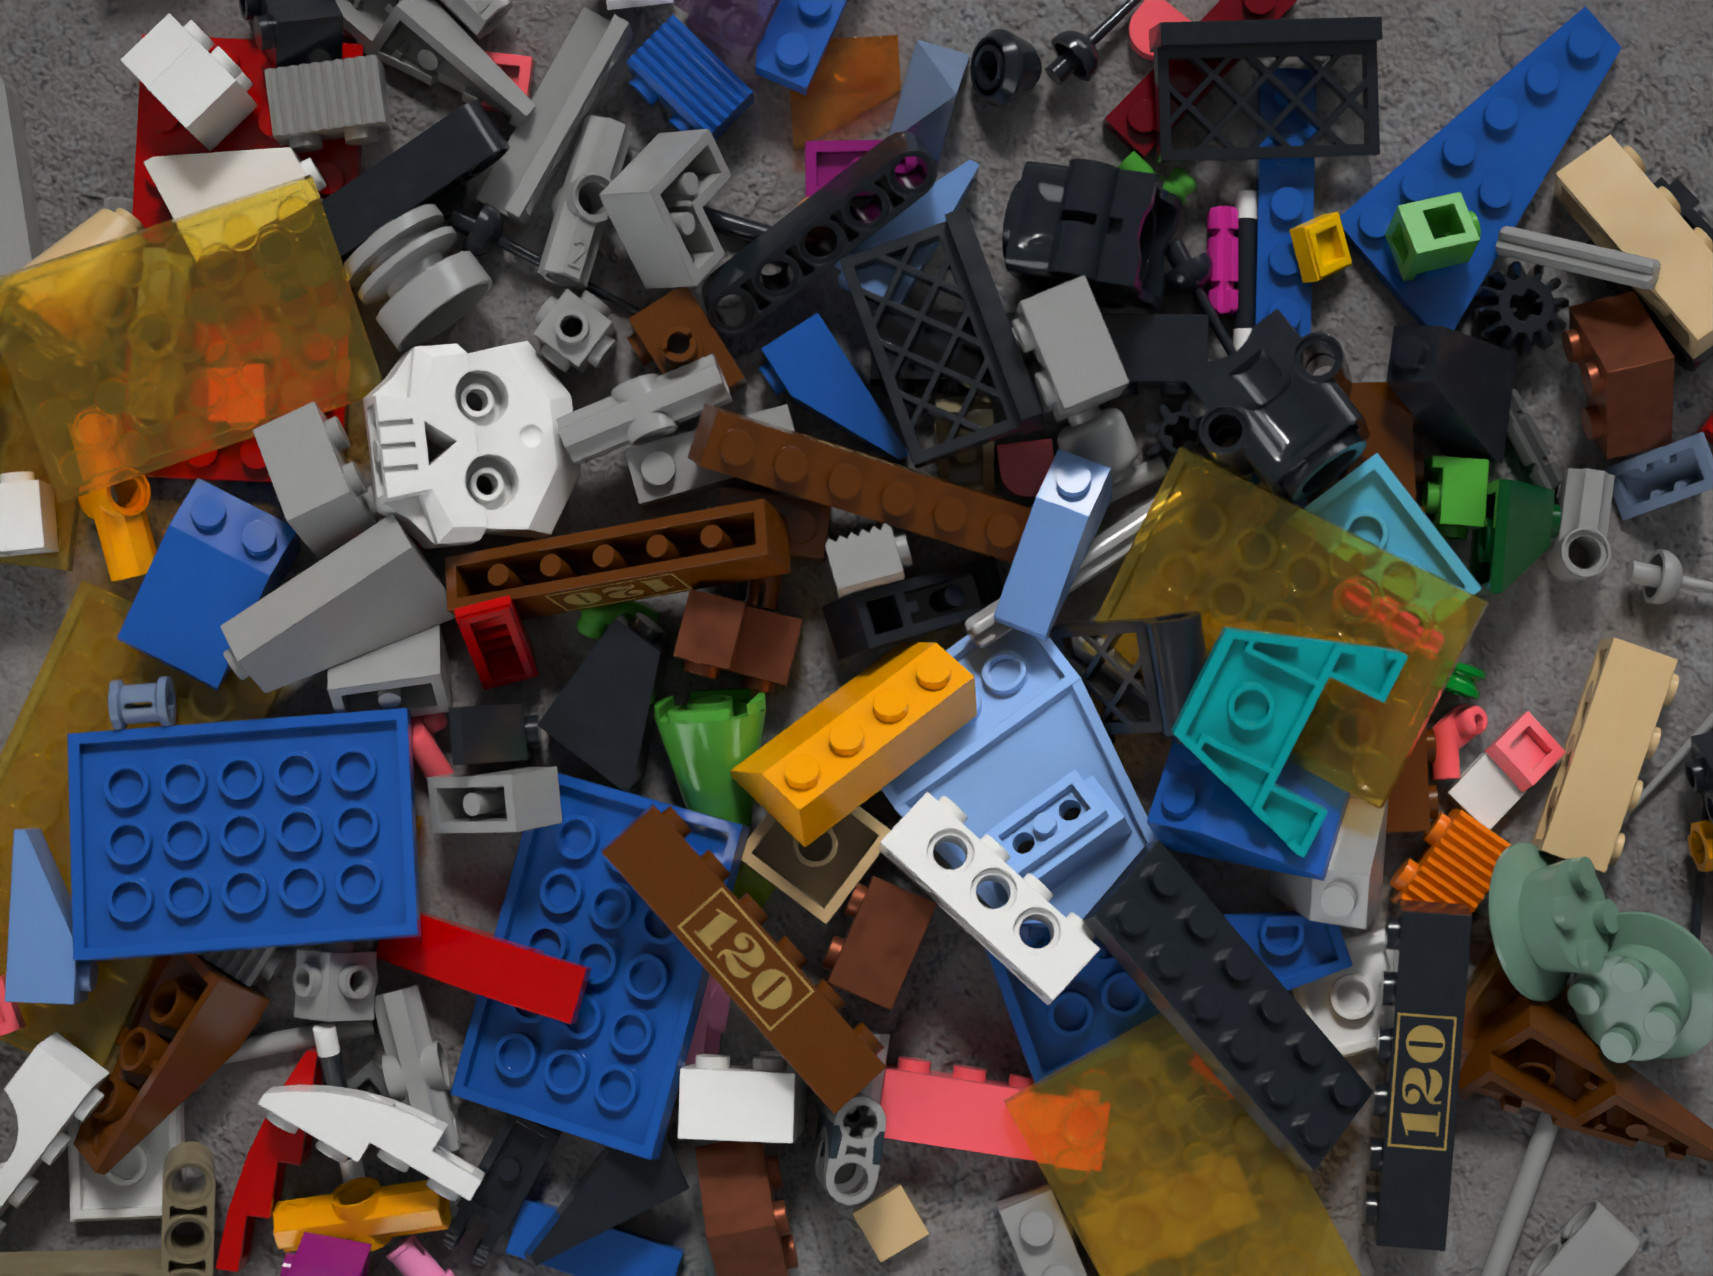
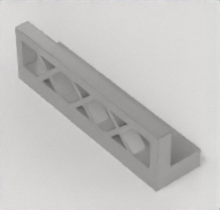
[476,7,634,229]

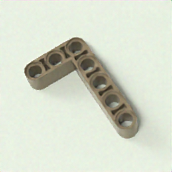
[0,1141,215,1276]

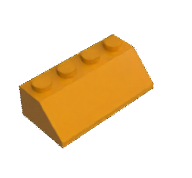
[730,642,977,847]

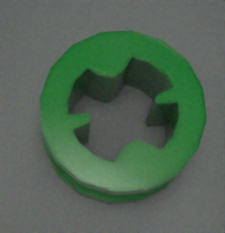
[1432,658,1487,700]

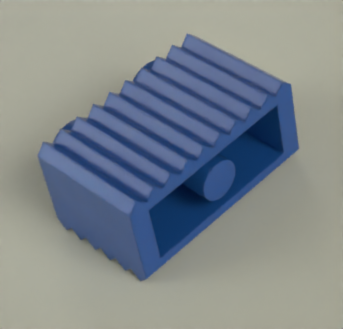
[626,15,754,141]

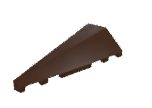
[1458,995,1713,1162]

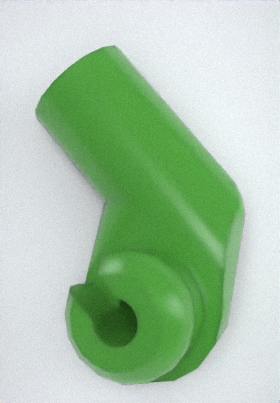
[1117,150,1197,205]
[576,600,661,639]

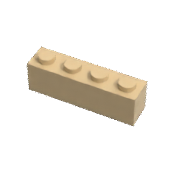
[1554,134,1713,359]
[1531,637,1679,873]

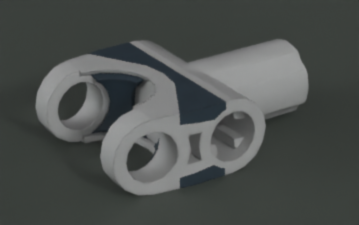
[813,1027,890,1205]

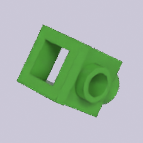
[1385,192,1481,282]
[1421,456,1489,540]

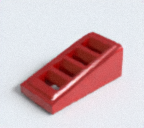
[454,595,538,690]

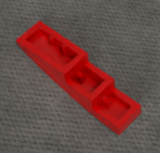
[376,911,592,1024]
[215,1046,322,1272]

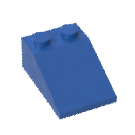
[117,478,301,691]
[1147,736,1355,881]

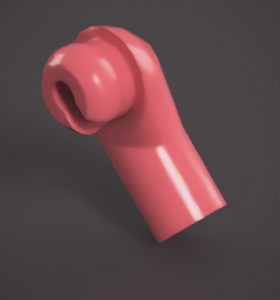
[1432,704,1488,780]
[411,712,455,780]

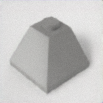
[1268,794,1388,929]

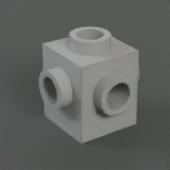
[533,289,617,375]
[293,942,378,1022]

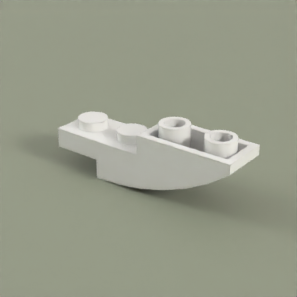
[258,1085,485,1201]

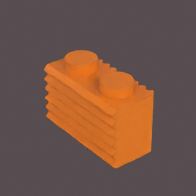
[1389,809,1511,914]

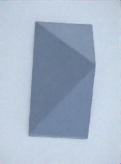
[889,40,970,162]
[1603,432,1713,521]

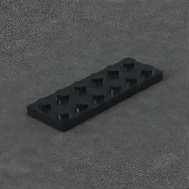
[1082,840,1374,1174]

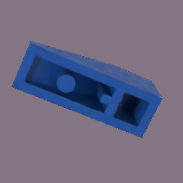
[759,313,909,464]

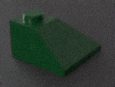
[1469,479,1561,600]

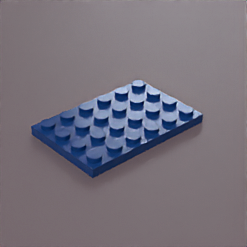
[67,708,421,962]
[450,772,750,1160]

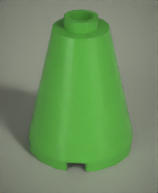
[654,688,767,831]

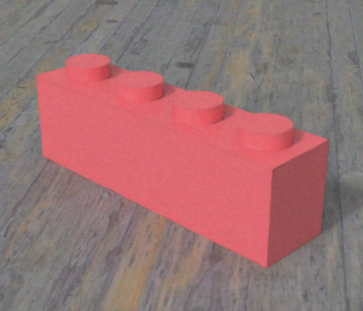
[880,1056,1110,1171]

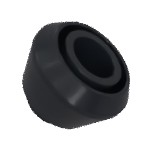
[970,29,1042,106]

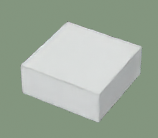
[1444,753,1527,830]

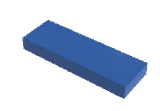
[505,1197,684,1276]

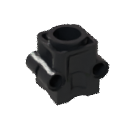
[1002,159,1182,311]
[1186,308,1370,505]

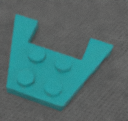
[1171,626,1408,858]

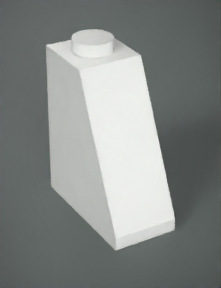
[144,147,327,270]

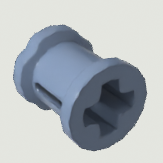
[108,676,177,730]

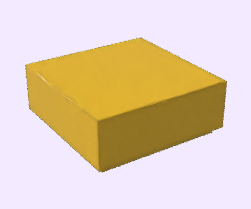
[1289,212,1352,283]

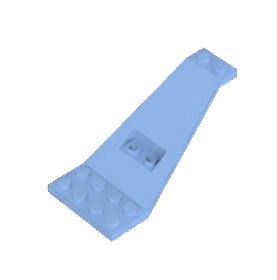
[881,629,1208,1106]

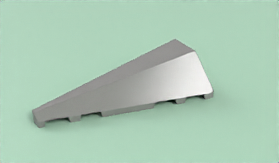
[335,0,536,128]

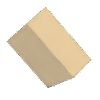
[852,1182,929,1262]

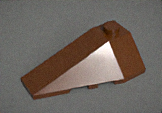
[73,954,270,1176]

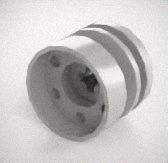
[340,204,493,352]

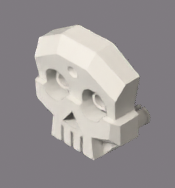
[363,341,580,549]

